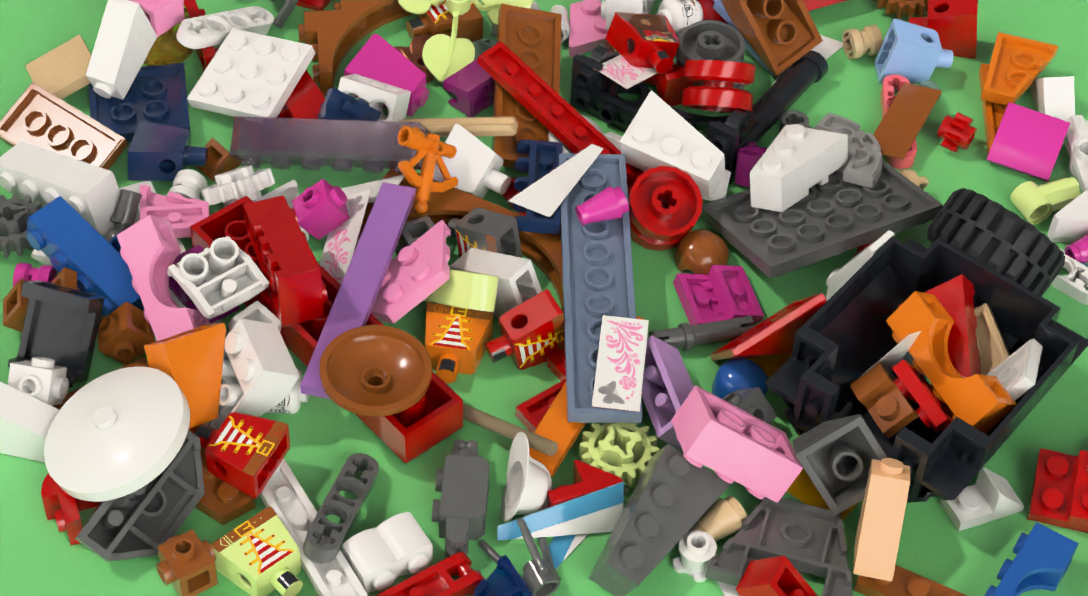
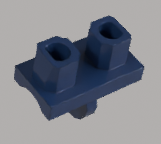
[318,87,381,143]

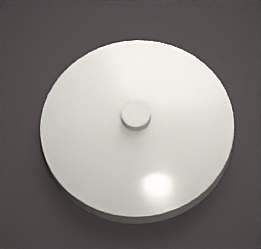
[44,367,190,502]

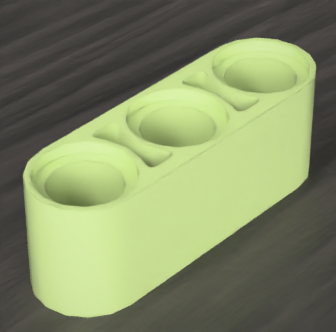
[423,269,499,312]

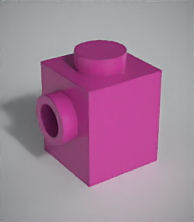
[292,179,349,240]

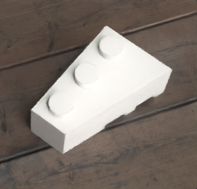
[620,90,725,200]
[750,124,848,212]

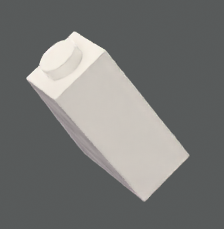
[86,0,157,100]
[449,247,542,319]
[0,382,60,462]

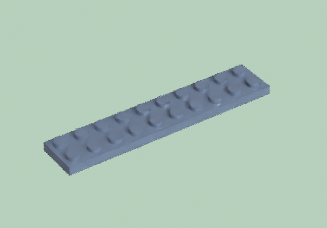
[558,154,642,423]

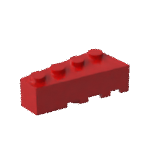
[243,195,328,327]

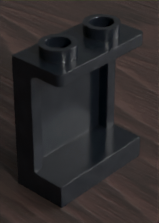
[8,280,105,388]

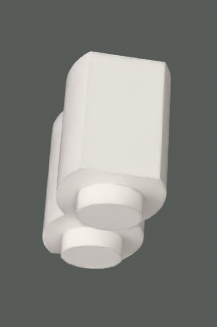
[342,512,433,593]

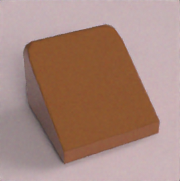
[196,137,242,181]

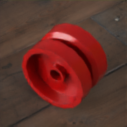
[682,60,756,113]
[628,166,703,251]

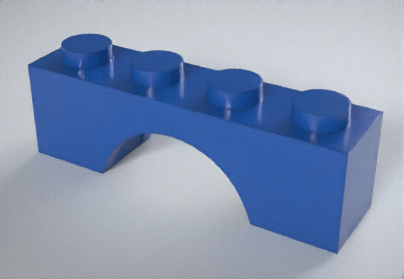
[984,522,1079,596]

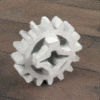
[201,165,275,207]

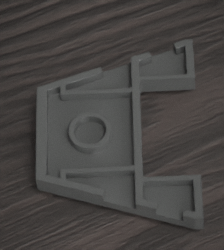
[705,497,853,596]

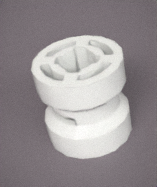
[168,169,208,200]

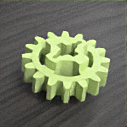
[579,423,660,488]

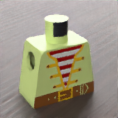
[210,506,303,596]

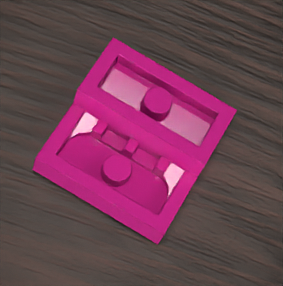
[987,102,1070,182]
[673,265,764,325]

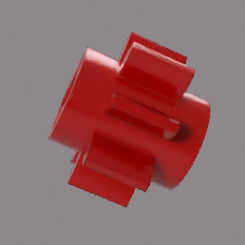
[937,112,977,152]

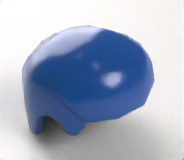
[712,358,769,399]

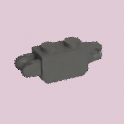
[432,440,490,558]

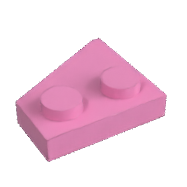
[140,184,210,238]

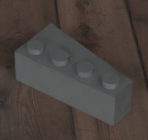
[589,443,731,596]

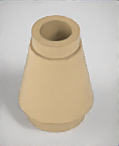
[690,496,747,541]

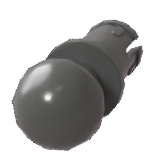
[105,189,142,243]

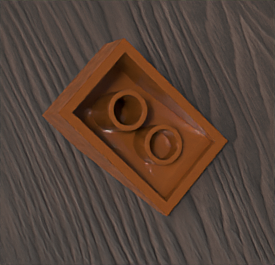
[721,0,823,76]

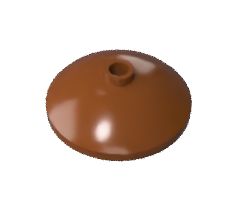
[319,325,432,416]

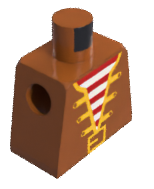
[406,0,483,43]

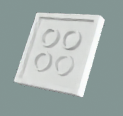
[187,28,315,126]

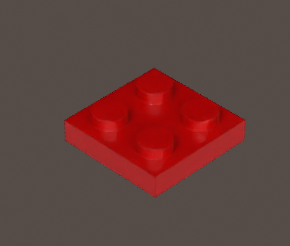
[892,359,953,433]

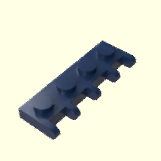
[513,139,563,234]

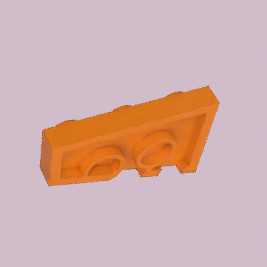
[981,32,1059,106]

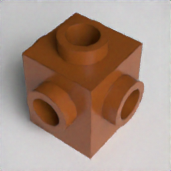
[97,301,155,365]
[156,529,218,596]

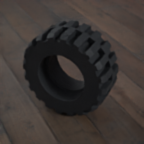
[927,188,1065,297]

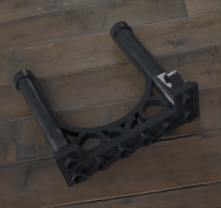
[570,13,828,185]

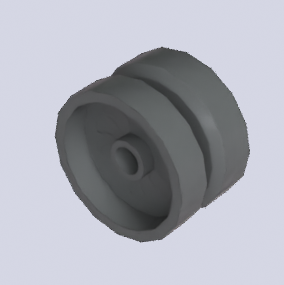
[676,20,745,86]

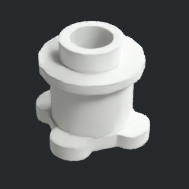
[673,530,717,582]

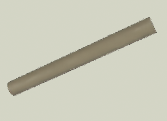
[463,404,558,456]

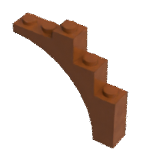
[298,0,414,96]

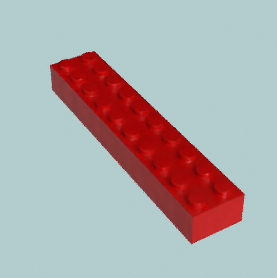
[190,196,463,464]

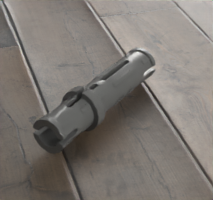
[649,315,755,351]

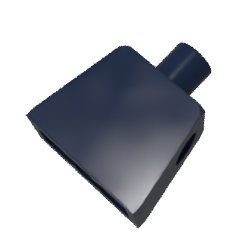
[127,121,208,181]

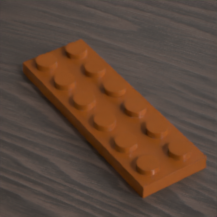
[492,4,562,168]

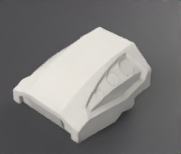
[167,236,269,319]

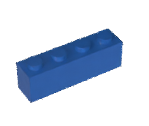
[26,196,145,316]

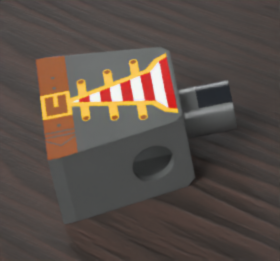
[447,208,522,258]

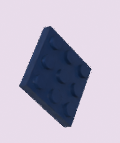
[89,63,191,142]

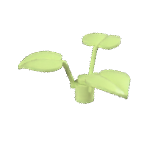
[397,0,534,83]

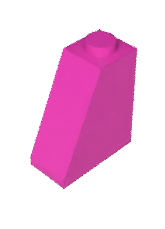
[344,34,429,117]

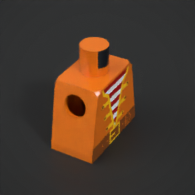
[425,302,493,384]

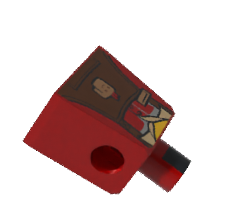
[605,12,680,74]

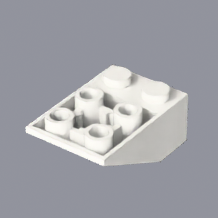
[204,318,300,429]

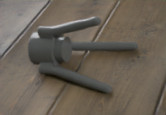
[478,518,561,596]

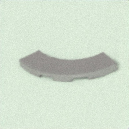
[814,113,882,188]

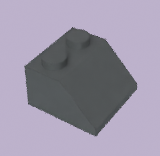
[792,414,888,516]

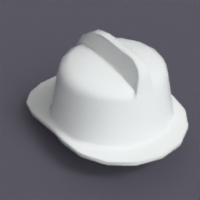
[500,432,552,522]

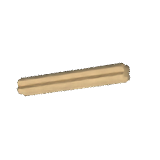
[399,116,518,137]

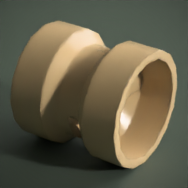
[842,25,883,60]

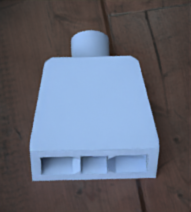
[874,19,953,83]

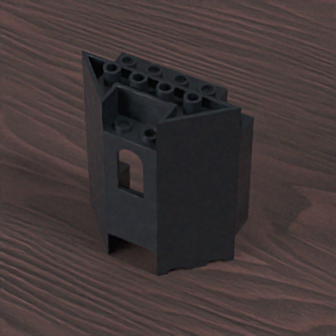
[766,236,1088,503]

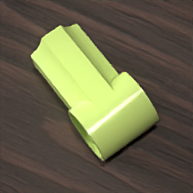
[1010,177,1081,225]

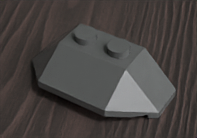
[75,430,205,562]

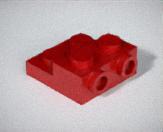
[1027,448,1088,533]

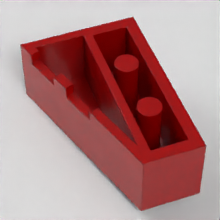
[898,274,981,407]

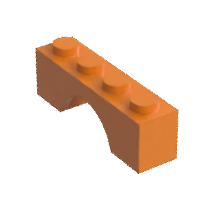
[886,291,1017,434]

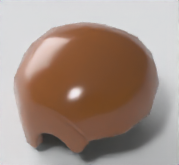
[674,229,730,275]

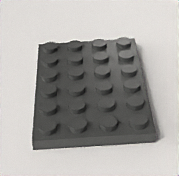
[701,160,943,279]

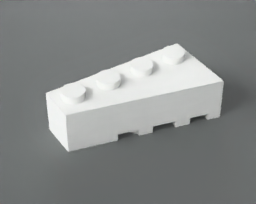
[0,140,120,238]

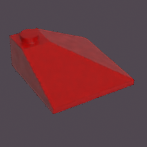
[709,293,826,361]

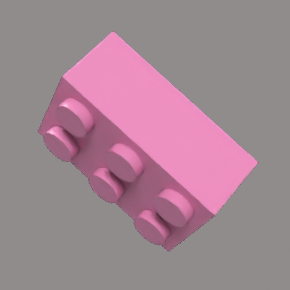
[671,385,803,503]

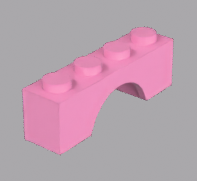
[117,215,210,341]

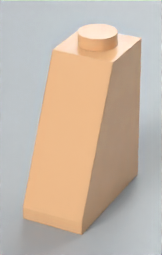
[853,458,910,582]

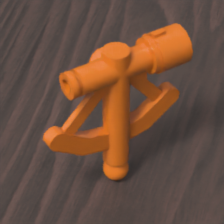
[397,126,458,214]

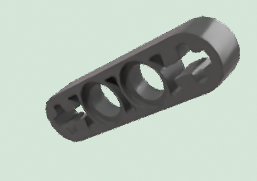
[302,453,379,564]

